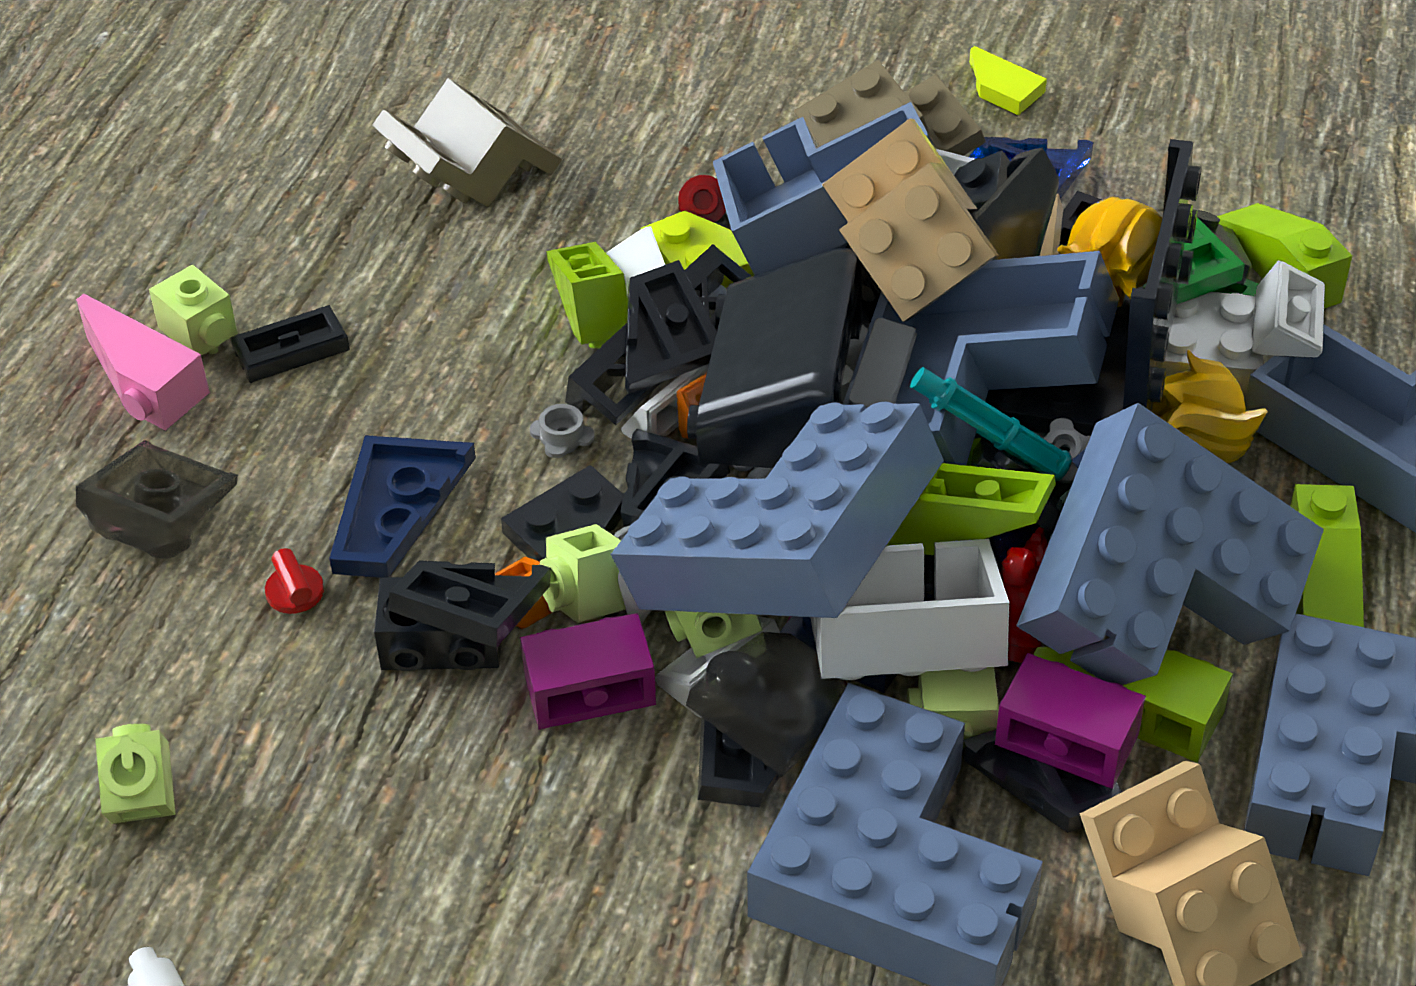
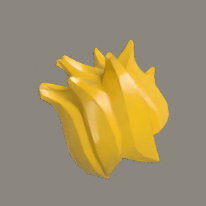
[1057,196,1163,314]
[1152,350,1268,464]

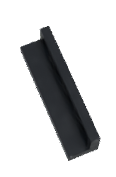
[565,244,752,425]

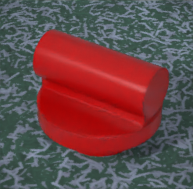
[678,175,726,223]
[265,548,324,614]

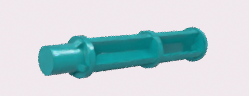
[910,367,1072,482]

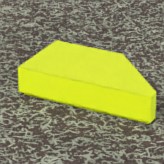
[969,46,1047,116]

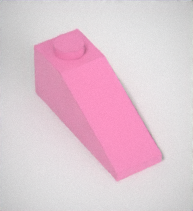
[76,294,210,431]

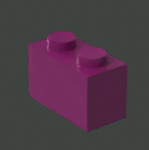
[520,613,656,730]
[995,653,1146,789]

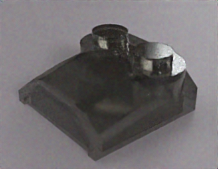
[76,440,238,559]
[686,632,848,777]

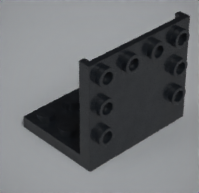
[985,139,1202,436]

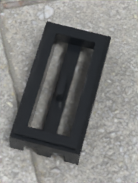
[230,305,350,383]

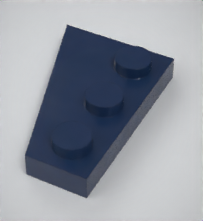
[329,435,476,578]

